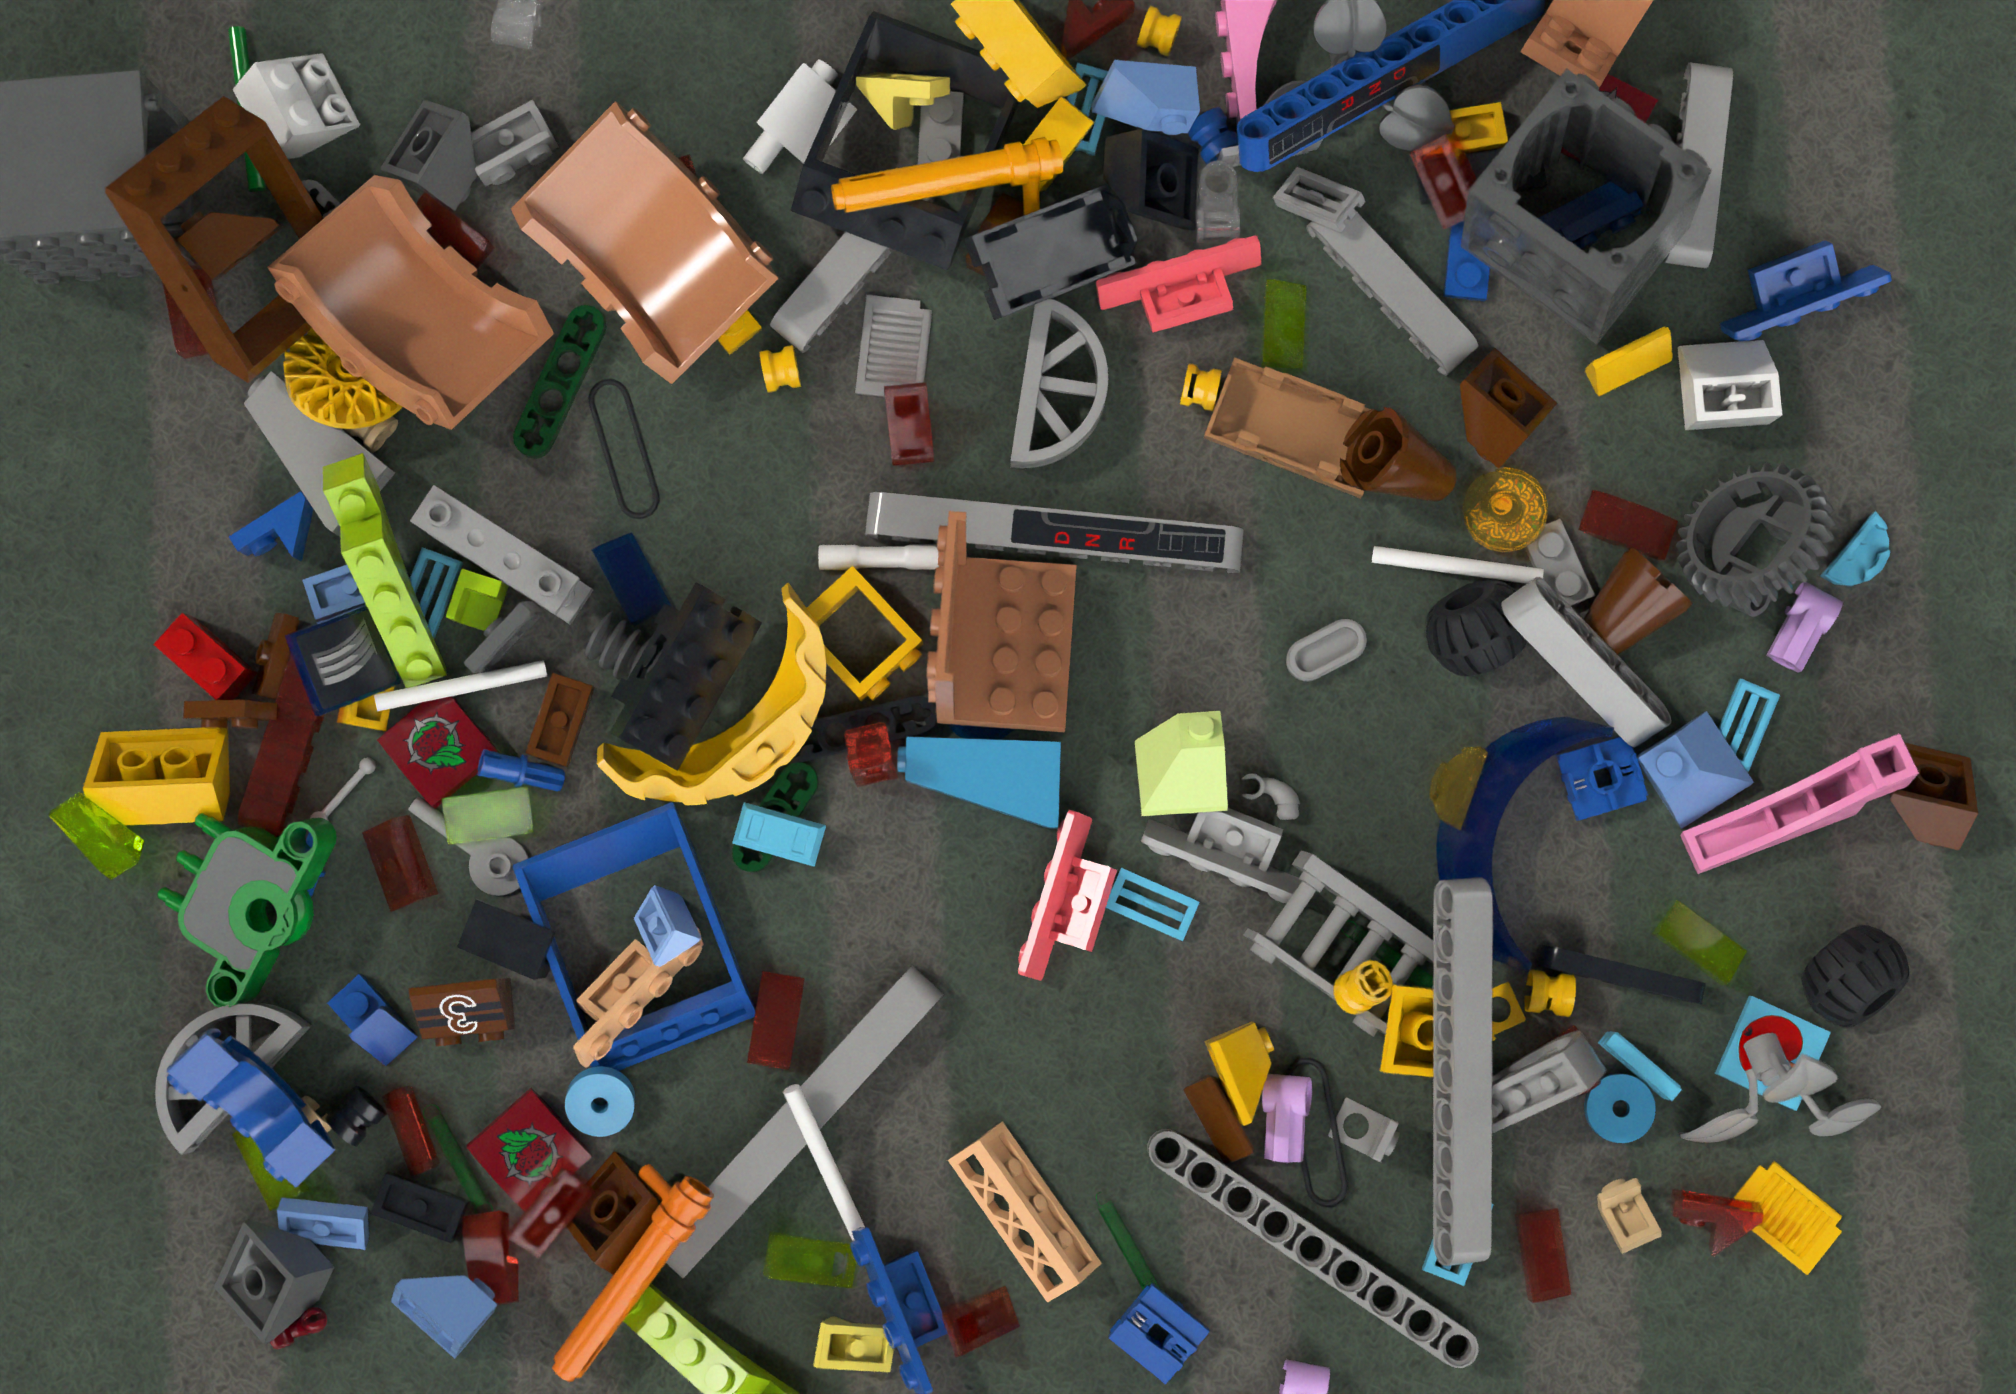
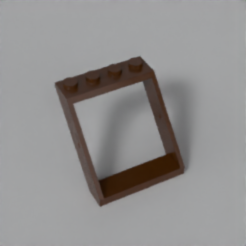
[105,96,324,383]

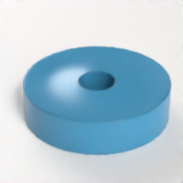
[565,1066,635,1137]
[1584,1073,1656,1143]

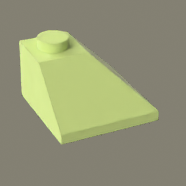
[1135,711,1228,816]

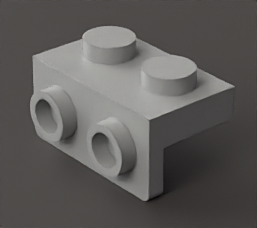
[471,99,559,186]

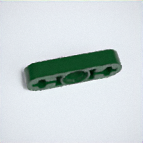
[732,762,819,872]

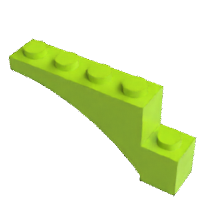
[322,453,447,688]
[623,1283,800,1394]

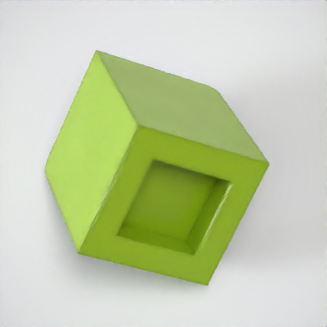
[446,569,509,631]

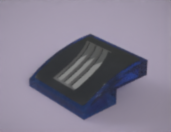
[285,605,401,716]

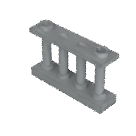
[410,485,593,625]
[1243,850,1434,1037]

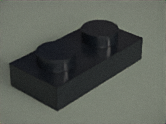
[370,1172,469,1243]

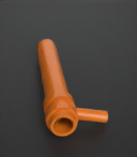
[552,1164,714,1382]

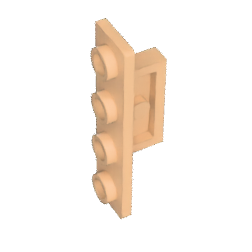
[573,927,704,1068]

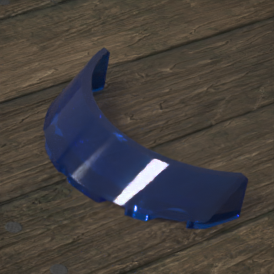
[1436,717,1614,972]

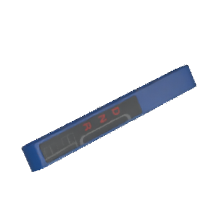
[1237,0,1546,172]

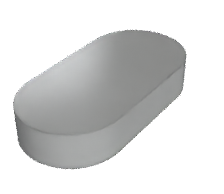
[1286,619,1367,681]

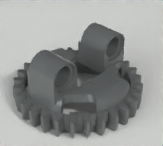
[1676,463,1836,617]

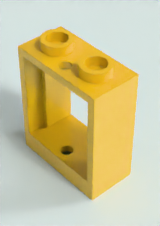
[807,566,923,701]

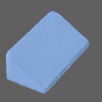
[634,885,701,967]

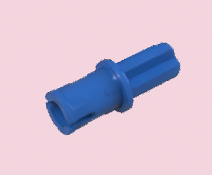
[477,749,565,791]

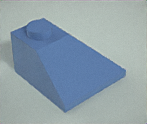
[1091,60,1200,135]
[1636,711,1754,829]
[391,1275,498,1359]

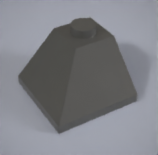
[380,100,477,211]
[214,1220,335,1344]

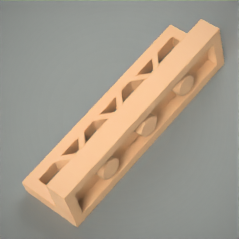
[948,1121,1102,1302]

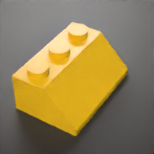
[951,0,1087,108]
[83,726,230,827]

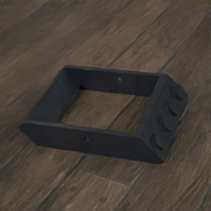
[791,11,1019,270]

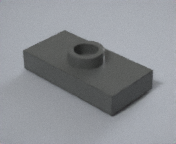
[463,601,544,673]

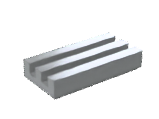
[1272,167,1366,233]

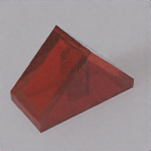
[941,1285,1020,1357]

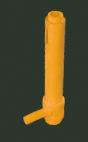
[831,137,1063,216]

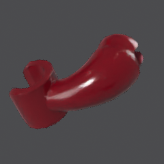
[270,1307,327,1350]

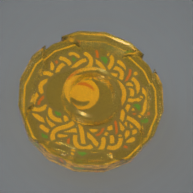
[1462,467,1548,552]

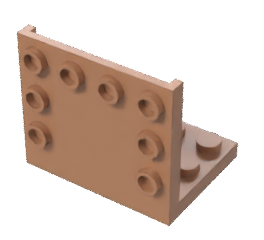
[927,511,1077,732]

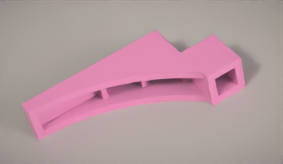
[1216,0,1278,124]
[1680,734,1919,874]

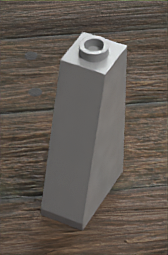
[244,371,395,537]

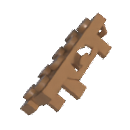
[1203,358,1371,498]

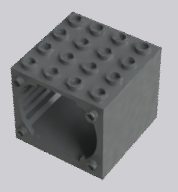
[1461,69,1712,344]
[0,70,197,285]

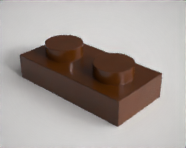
[525,673,595,767]
[183,700,277,729]

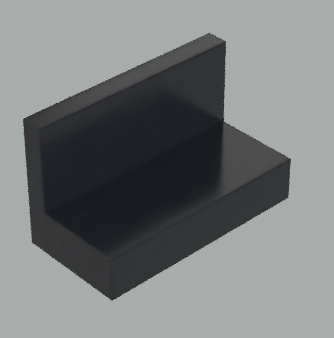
[457,899,556,980]

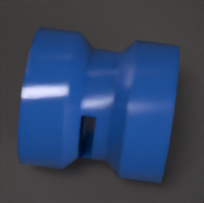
[1187,107,1238,166]

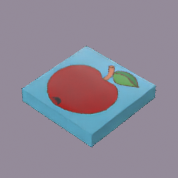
[1715,996,1831,1111]

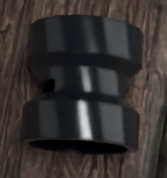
[325,1086,387,1147]

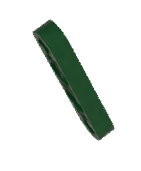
[513,305,607,459]

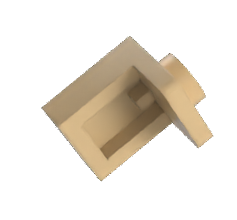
[1598,1178,1661,1254]

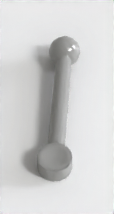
[310,757,376,820]

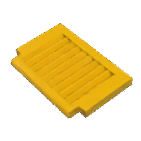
[1725,1161,1842,1276]

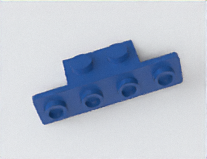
[1537,181,1650,250]
[1720,240,1892,341]
[850,1227,950,1394]

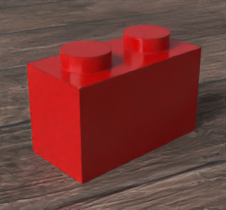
[153,613,257,700]

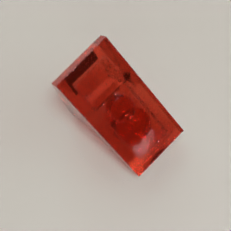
[1061,0,1135,61]
[884,382,934,466]
[844,722,898,787]
[1670,1189,1764,1256]

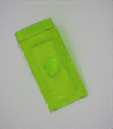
[49,792,145,880]
[763,1232,856,1288]

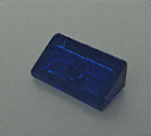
[592,532,671,626]

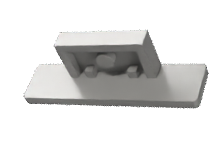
[1141,808,1302,903]

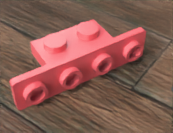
[1095,236,1261,333]
[1018,810,1117,981]

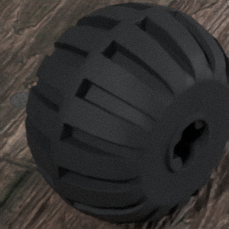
[1425,579,1528,676]
[1801,925,1910,1028]

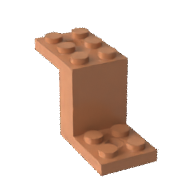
[1520,0,1653,87]

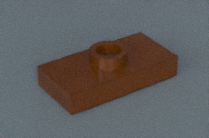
[252,613,300,700]

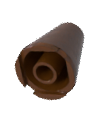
[1340,407,1456,502]
[1583,546,1693,655]

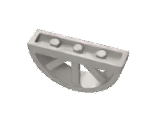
[1010,299,1108,468]
[155,1003,312,1155]
[1492,1031,1606,1133]

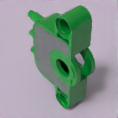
[157,813,337,1008]

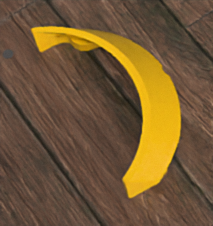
[597,583,826,805]

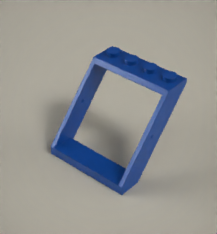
[512,802,758,1071]

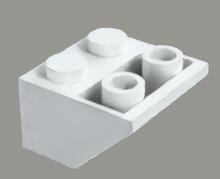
[233,53,360,159]
[1678,340,1782,430]

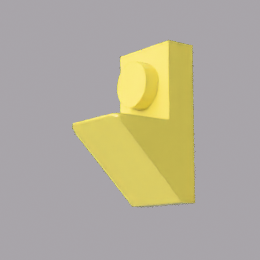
[856,72,950,130]
[814,1317,894,1372]

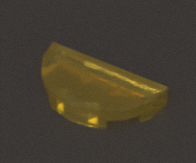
[1429,747,1488,830]

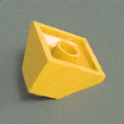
[1380,984,1433,1077]
[1204,1022,1274,1126]

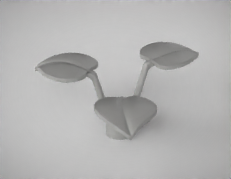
[1679,1033,1881,1143]

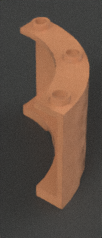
[511,101,779,384]
[268,175,554,430]

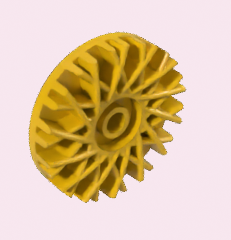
[283,328,402,429]

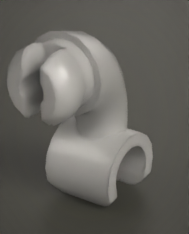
[1242,773,1300,820]

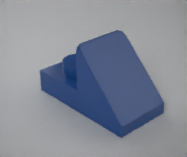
[229,491,313,561]
[327,974,418,1066]

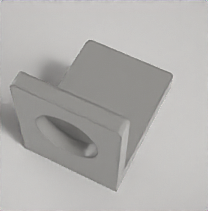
[1328,1098,1400,1162]

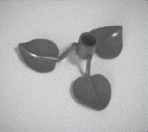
[1264,0,1455,150]

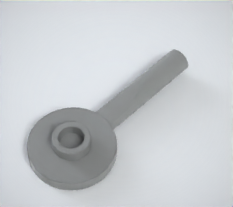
[408,797,529,896]

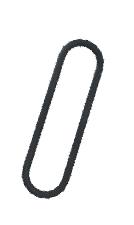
[588,379,660,519]
[1286,1058,1348,1207]

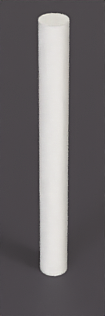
[1372,546,1544,584]
[374,660,547,711]
[783,1084,865,1240]

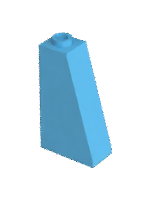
[897,737,1061,829]

